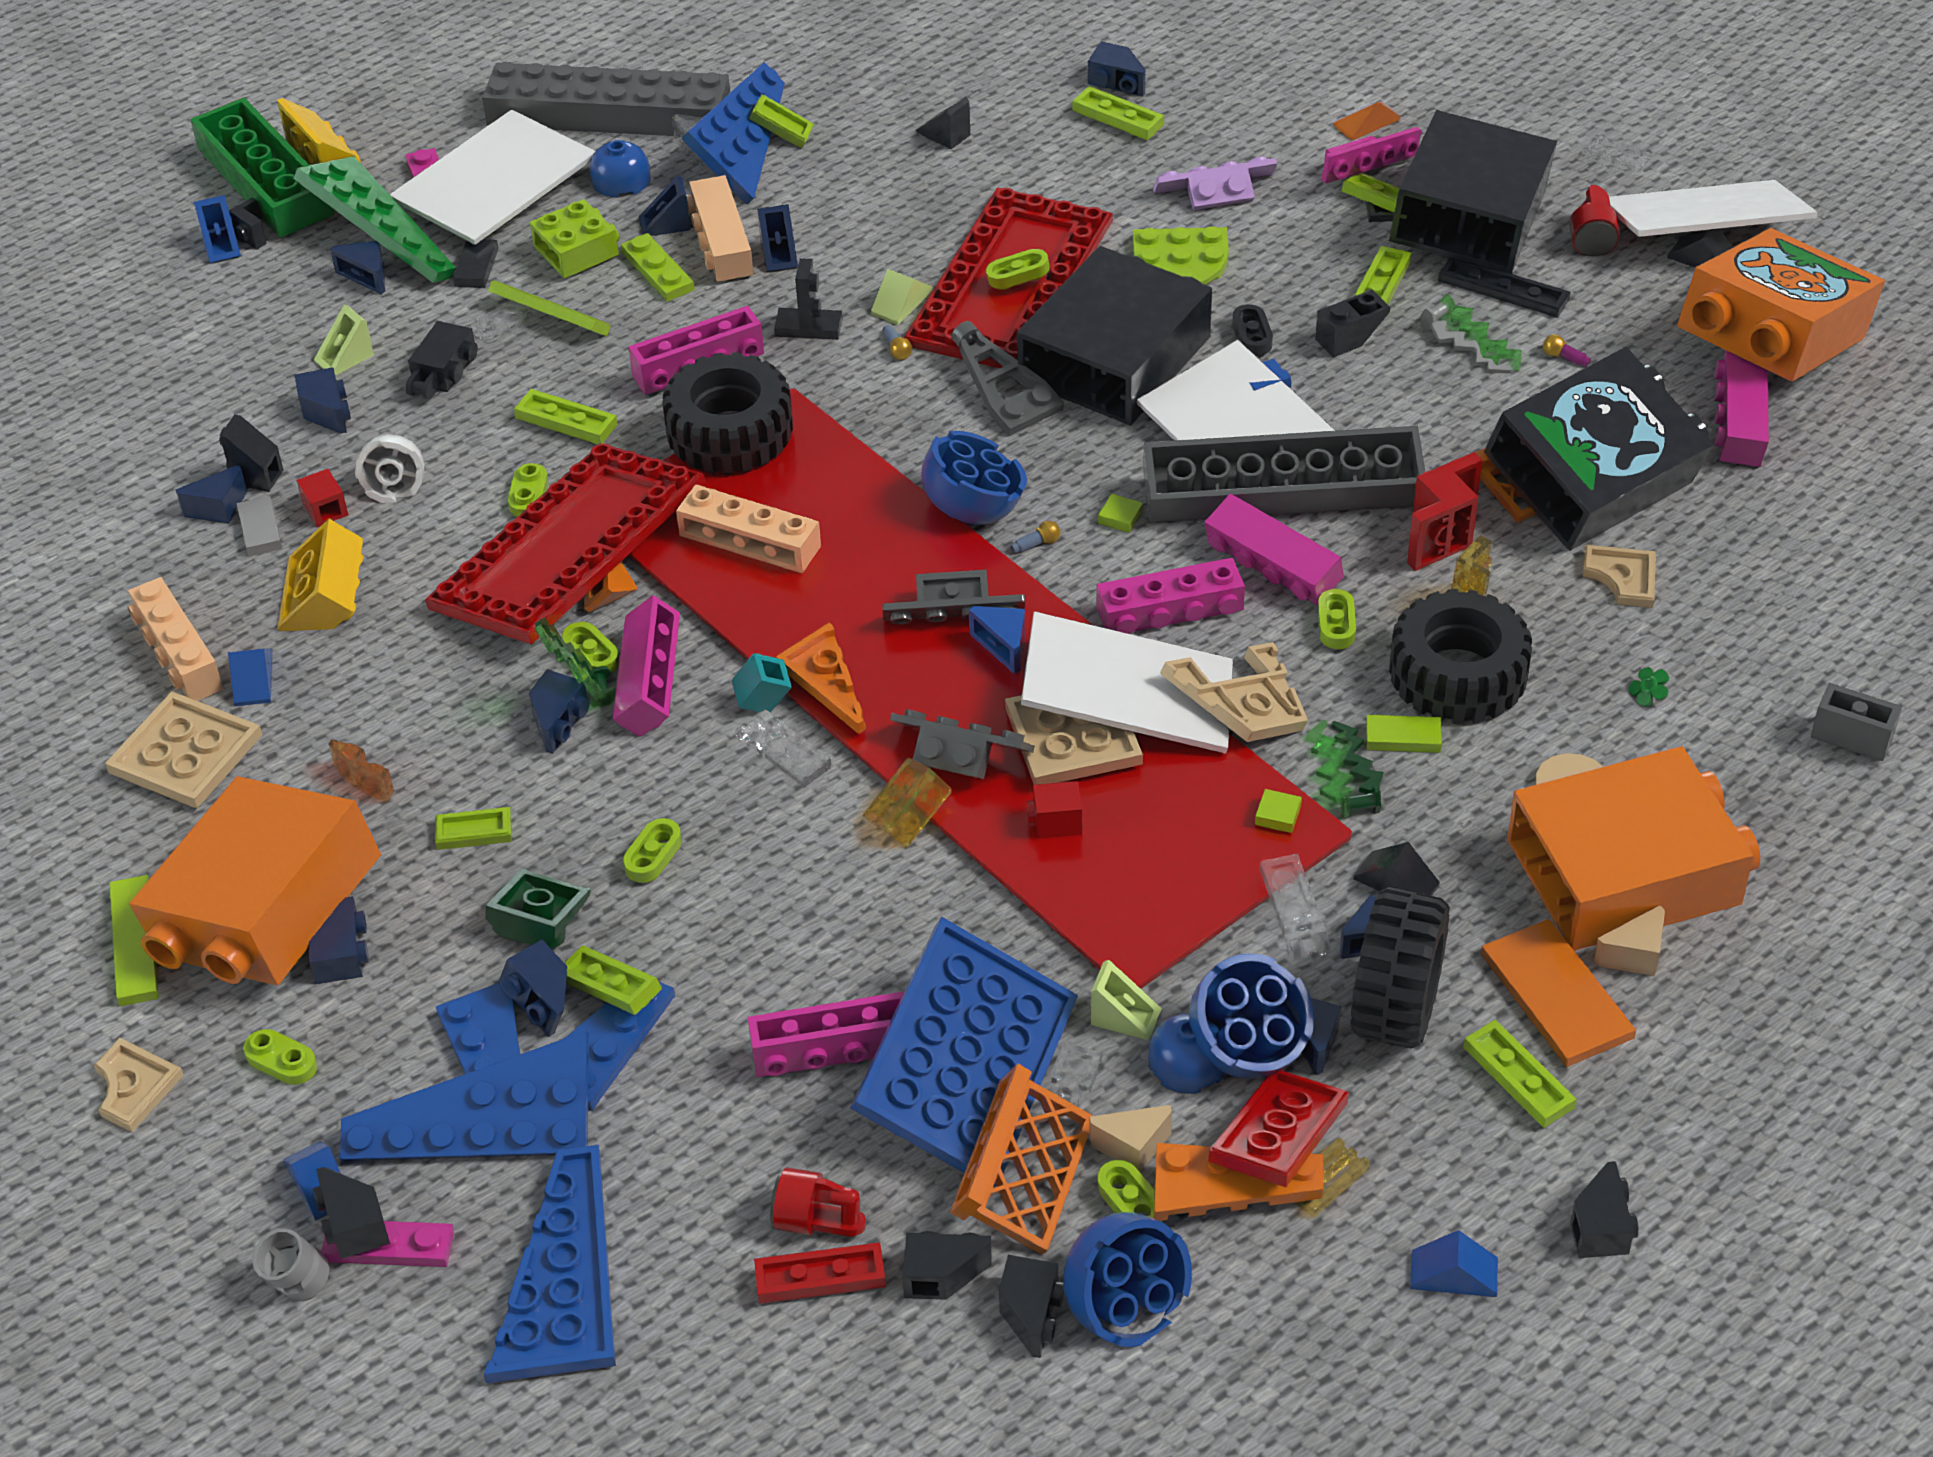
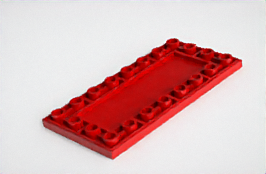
[904,188,1113,368]
[425,443,706,645]

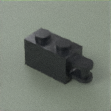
[406,320,478,399]

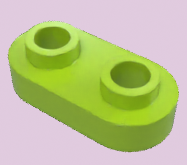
[986,249,1050,290]
[508,463,549,517]
[1318,589,1356,649]
[562,622,619,673]
[623,818,682,883]
[243,1029,317,1085]
[1098,1160,1162,1222]

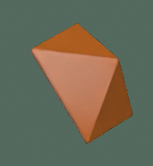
[1334,101,1400,141]
[584,562,637,612]

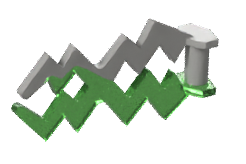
[1420,294,1522,373]

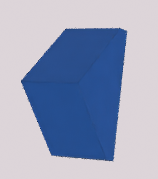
[194,195,241,263]
[969,606,1026,674]
[228,648,273,707]
[282,1141,341,1221]
[1410,1230,1498,1297]

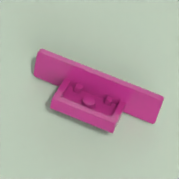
[1321,127,1422,184]

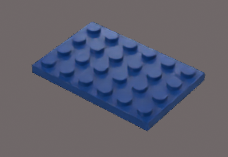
[850,917,1078,1188]

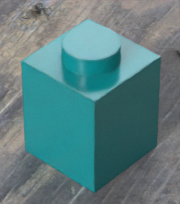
[731,653,792,714]

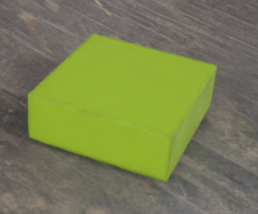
[1098,494,1143,533]
[1255,789,1302,833]

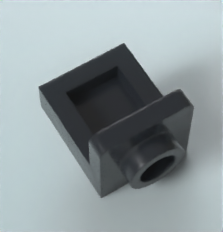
[229,198,267,250]

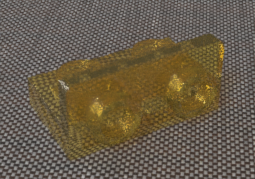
[1451,535,1492,596]
[862,757,952,847]

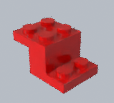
[1407,452,1482,571]

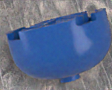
[921,431,1027,525]
[1189,953,1314,1079]
[1063,1212,1192,1347]

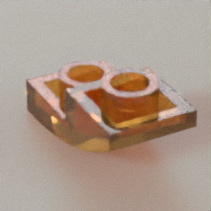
[328,739,394,802]

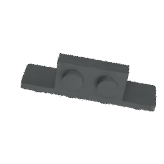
[882,570,1025,625]
[890,709,1035,779]

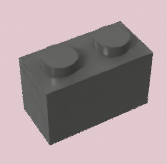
[1811,683,1902,761]

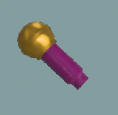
[1543,334,1591,367]

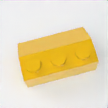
[277,98,361,165]
[277,519,363,631]

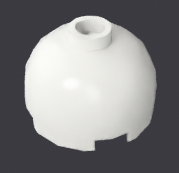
[355,434,424,503]

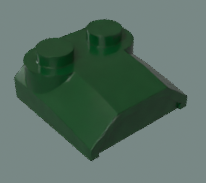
[485,868,591,949]

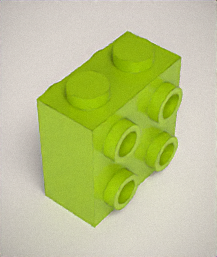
[530,199,619,279]

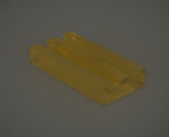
[1294,1137,1370,1218]

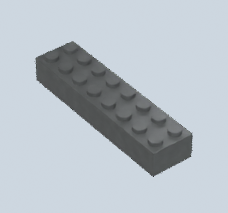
[482,62,730,136]
[1143,426,1425,522]

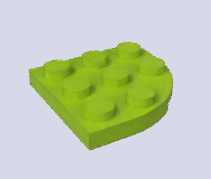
[1133,226,1229,285]

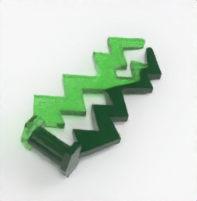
[535,617,616,709]
[1306,720,1384,819]

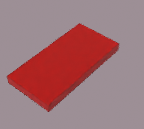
[1208,1070,1349,1187]

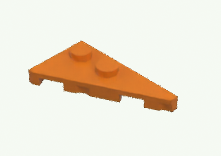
[776,623,866,734]

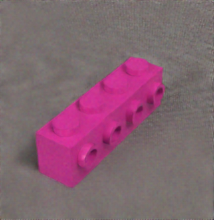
[628,306,764,395]
[1714,350,1769,467]
[1204,493,1344,606]
[1096,558,1245,634]
[612,595,680,736]
[747,991,904,1077]

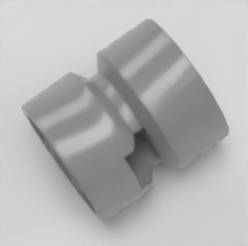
[252,1228,330,1301]

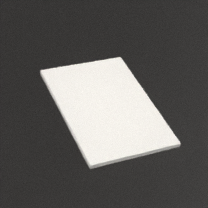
[389,110,596,244]
[1609,180,1817,237]
[1137,340,1335,516]
[1021,612,1233,753]

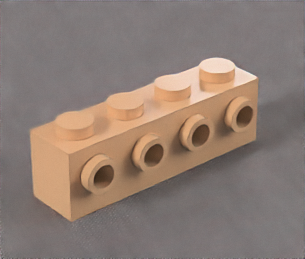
[686,175,754,282]
[676,485,821,573]
[127,577,224,701]

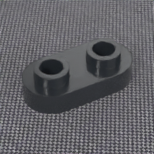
[1232,304,1273,356]

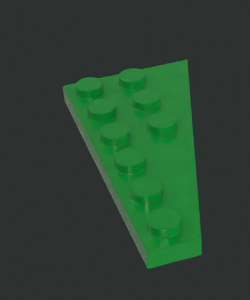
[293,156,456,283]

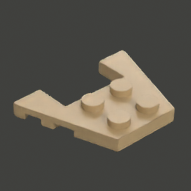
[1160,642,1308,742]

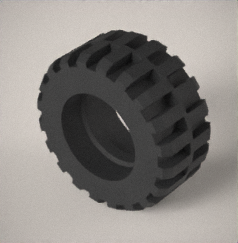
[662,352,793,475]
[1389,589,1532,724]
[1350,887,1450,1049]

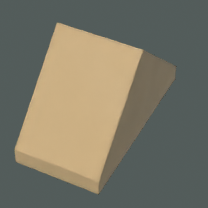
[1594,905,1665,976]
[1089,1105,1172,1172]

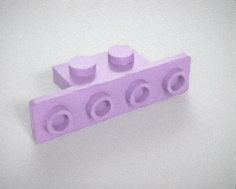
[1153,157,1277,211]

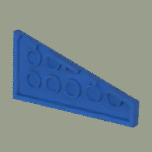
[681,62,785,204]
[340,1031,589,1161]
[484,1145,616,1383]

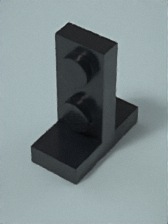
[774,258,843,340]

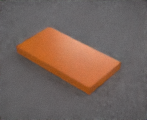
[1481,919,1636,1067]

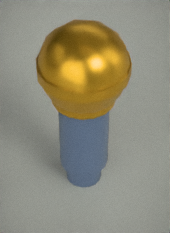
[882,325,912,360]
[1010,520,1061,554]

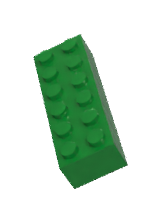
[190,97,335,238]

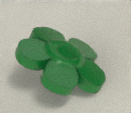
[1629,667,1670,707]

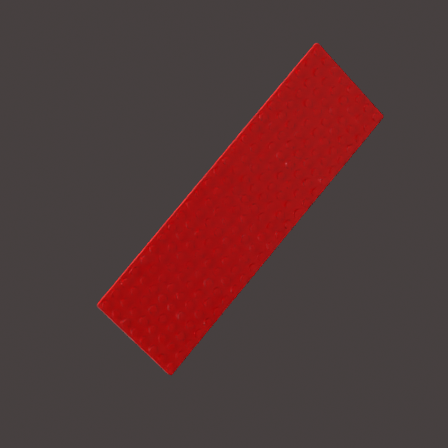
[628,388,1352,989]

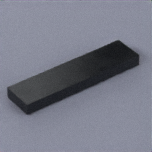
[1438,257,1571,318]

